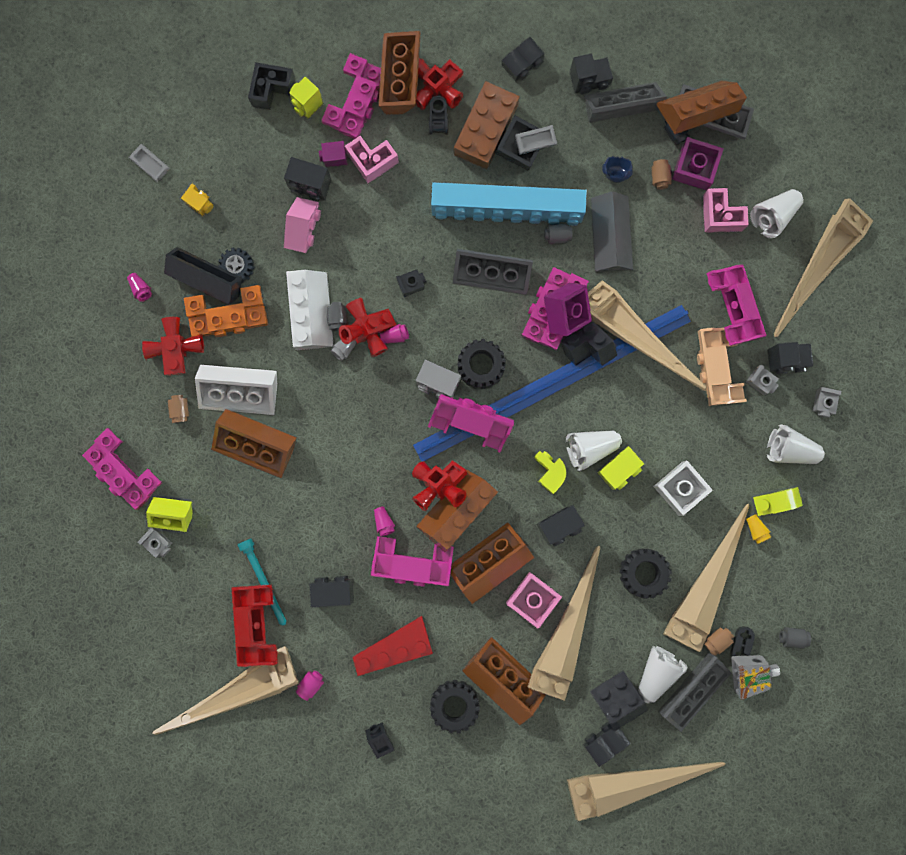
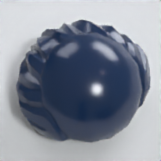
[602,156,633,183]

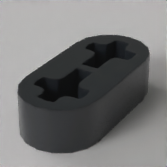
[730,626,755,657]

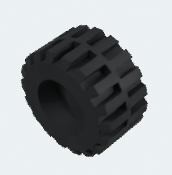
[457,339,506,390]
[619,549,672,599]
[430,680,480,734]

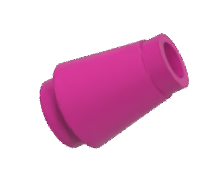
[127,273,152,302]
[380,324,409,344]
[374,506,395,537]

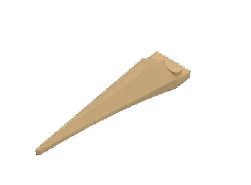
[774,199,873,337]
[588,281,706,391]
[663,504,749,652]
[528,546,600,701]
[152,646,299,735]
[567,762,726,821]

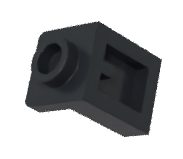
[365,722,395,759]

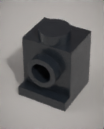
[396,269,427,297]

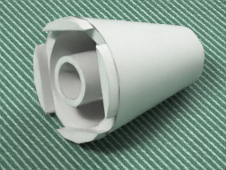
[750,189,803,238]
[767,424,825,464]
[566,431,622,471]
[638,646,688,703]

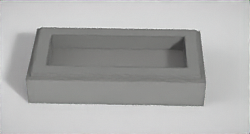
[515,125,557,154]
[129,144,170,183]

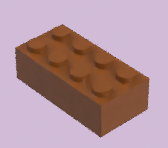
[454,81,520,170]

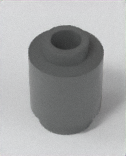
[544,224,572,244]
[328,302,347,331]
[779,627,811,649]

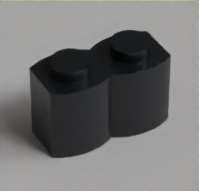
[501,37,545,82]
[583,722,630,767]

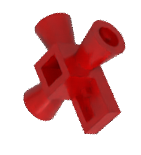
[416,58,463,110]
[339,298,397,357]
[142,317,205,376]
[412,460,468,512]

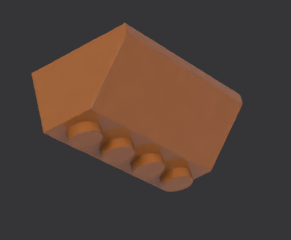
[379,31,420,115]
[657,81,747,134]
[211,409,296,478]
[416,470,498,552]
[450,522,534,604]
[462,637,546,725]

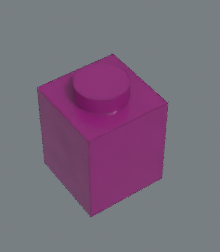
[319,141,347,167]

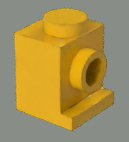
[181,184,213,216]

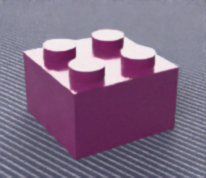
[672,137,724,191]
[544,283,592,336]

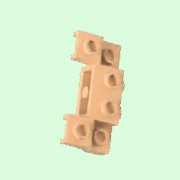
[697,328,747,406]

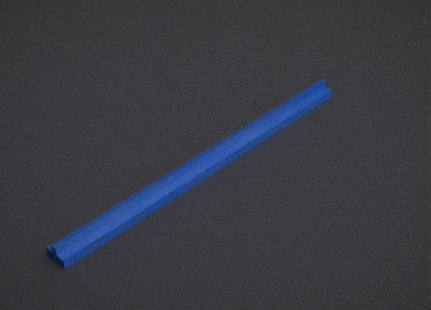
[413,305,691,461]

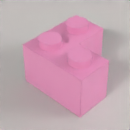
[345,136,399,183]
[703,188,748,232]
[284,197,321,253]

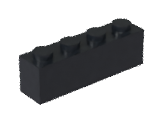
[164,247,242,305]

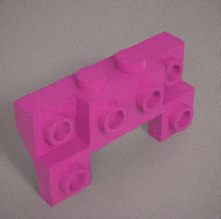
[321,53,381,139]
[706,264,767,346]
[521,267,589,351]
[428,394,514,453]
[82,428,163,510]
[371,536,454,586]

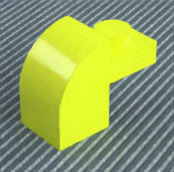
[534,451,566,494]
[753,487,803,516]

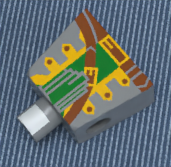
[731,655,780,699]

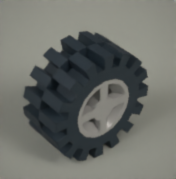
[218,248,255,283]

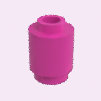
[295,670,324,701]

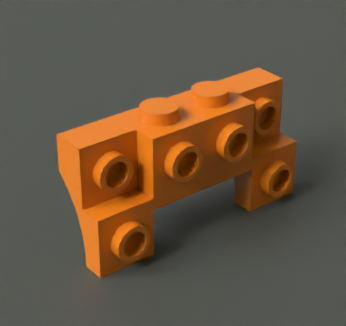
[184,285,268,337]

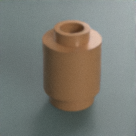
[652,160,672,189]
[168,395,189,423]
[704,627,734,656]

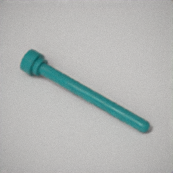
[238,538,287,626]

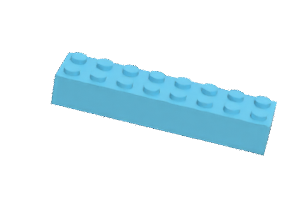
[431,182,587,226]

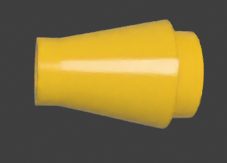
[746,514,771,544]

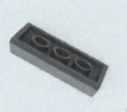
[584,82,667,123]
[679,84,754,140]
[591,191,633,272]
[453,249,533,295]
[658,653,731,732]

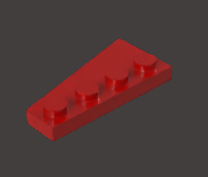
[353,616,433,676]

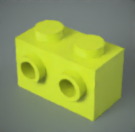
[289,77,323,119]
[597,446,644,490]
[146,497,193,532]

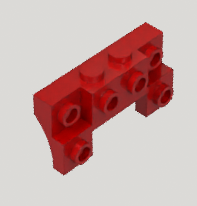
[232,585,278,667]

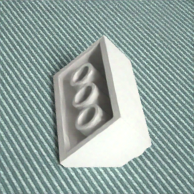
[286,270,334,350]
[195,365,277,415]

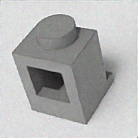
[746,365,779,395]
[812,387,841,418]
[138,528,172,558]

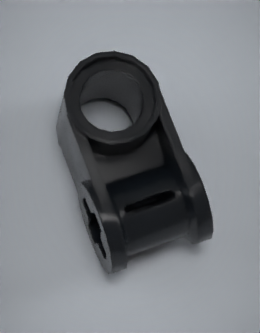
[429,96,448,135]

